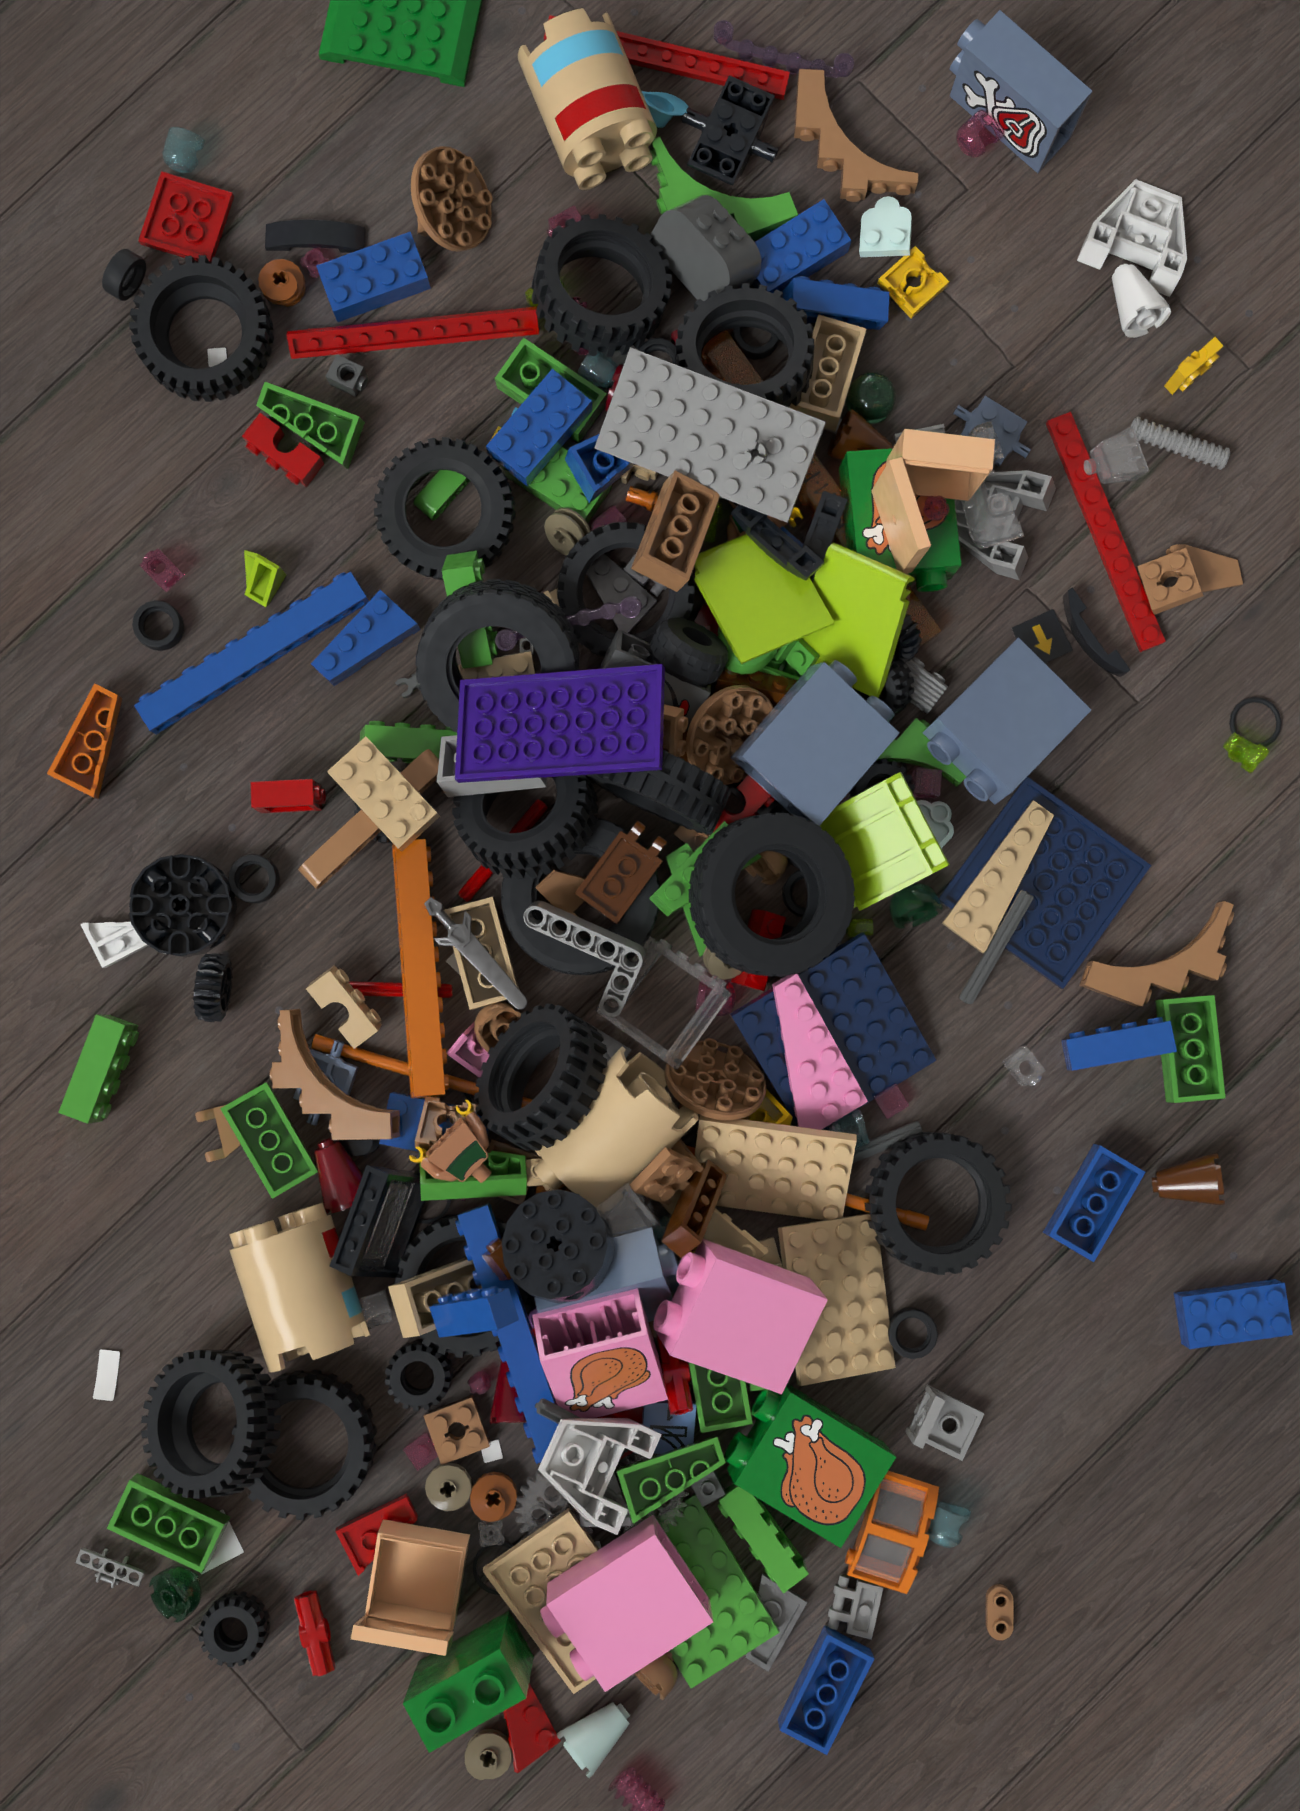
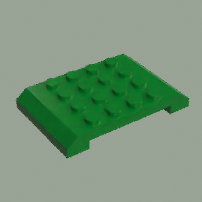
[318,0,483,87]

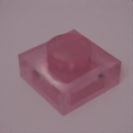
[874,1084,909,1119]
[403,1433,438,1471]

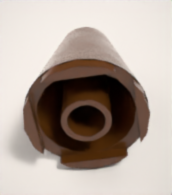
[827,409,894,460]
[1151,1153,1225,1205]

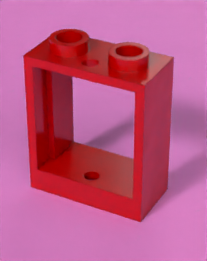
[251,779,326,813]

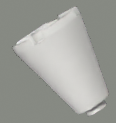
[1112,264,1171,338]

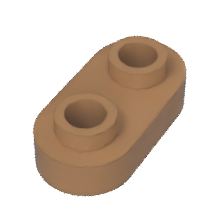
[986,1584,1013,1640]

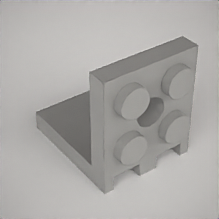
[905,1385,984,1461]

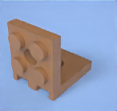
[630,1139,704,1205]

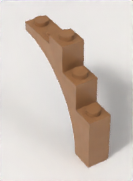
[794,69,918,202]
[1079,901,1234,1007]
[270,1009,401,1140]

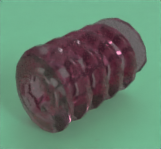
[608,1767,665,1811]

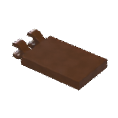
[575,821,667,924]

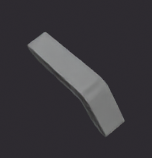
[523,901,646,1018]

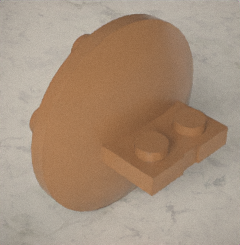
[411,146,492,252]
[686,685,774,785]
[664,1038,766,1120]

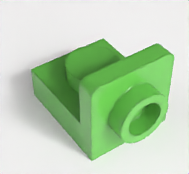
[774,638,820,676]

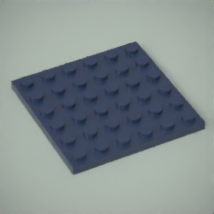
[937,777,1151,989]
[730,932,936,1130]

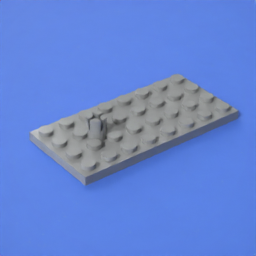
[595,347,826,523]

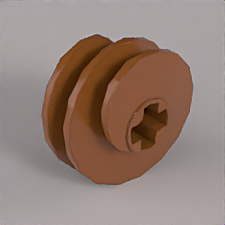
[258,259,306,307]
[470,1471,518,1522]

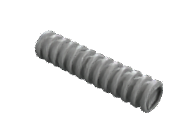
[1128,416,1230,470]

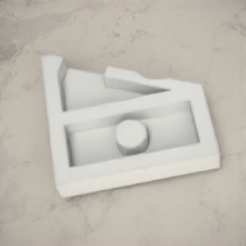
[80,922,149,968]

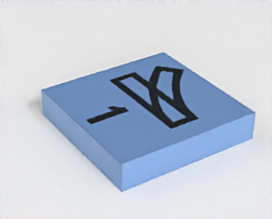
[642,1400,696,1454]

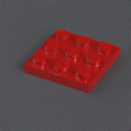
[138,171,234,263]

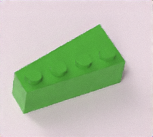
[256,382,365,469]
[419,1150,527,1201]
[717,1483,809,1594]

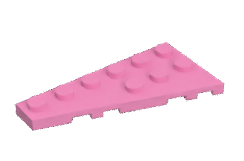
[772,974,868,1130]

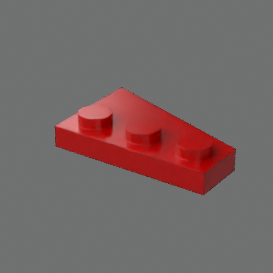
[335,1493,418,1576]
[503,1683,561,1773]

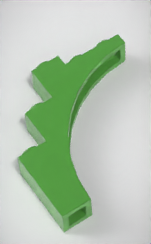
[650,136,798,241]
[877,718,966,787]

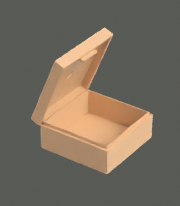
[872,429,995,574]
[351,1519,470,1656]

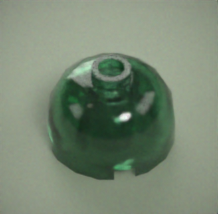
[846,372,896,424]
[889,883,943,929]
[149,1566,202,1623]

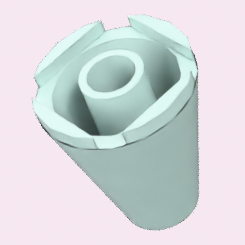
[556,1702,630,1778]

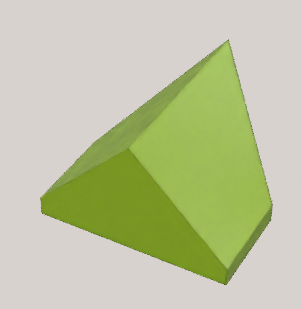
[244,550,287,607]

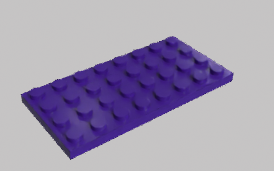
[455,664,665,783]

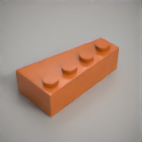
[47,683,122,799]

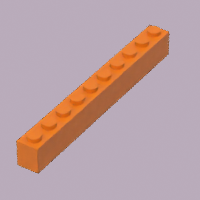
[392,839,449,1099]

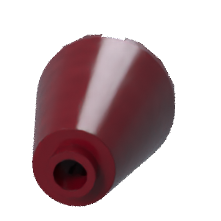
[315,1138,363,1213]
[490,1360,527,1423]

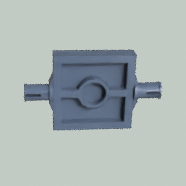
[953,396,1031,467]
[293,1040,359,1125]

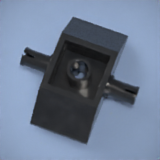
[682,75,779,186]

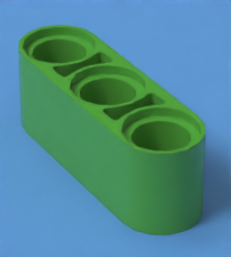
[413,470,470,521]

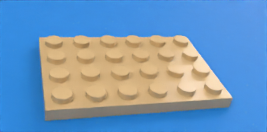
[695,1115,857,1220]
[778,1213,896,1386]
[483,1508,599,1694]

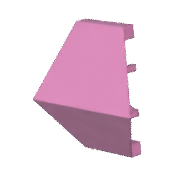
[447,1021,490,1078]

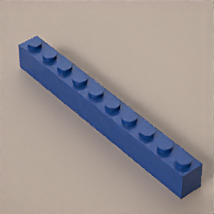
[134,571,369,734]
[455,1203,558,1464]

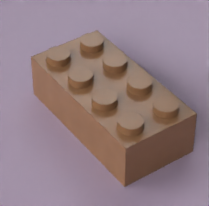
[631,470,720,592]

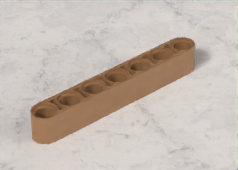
[298,749,439,889]

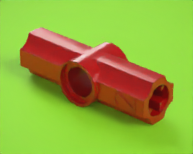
[656,1336,693,1415]
[294,1590,336,1676]

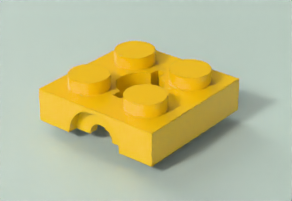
[877,246,949,319]
[1164,337,1223,395]

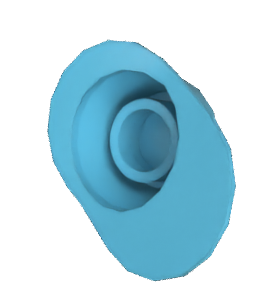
[642,91,688,128]

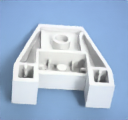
[1077,179,1187,297]
[538,1418,662,1535]

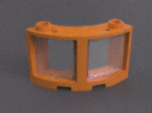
[845,1471,939,1594]

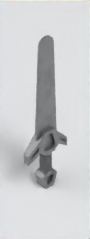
[424,897,527,1009]

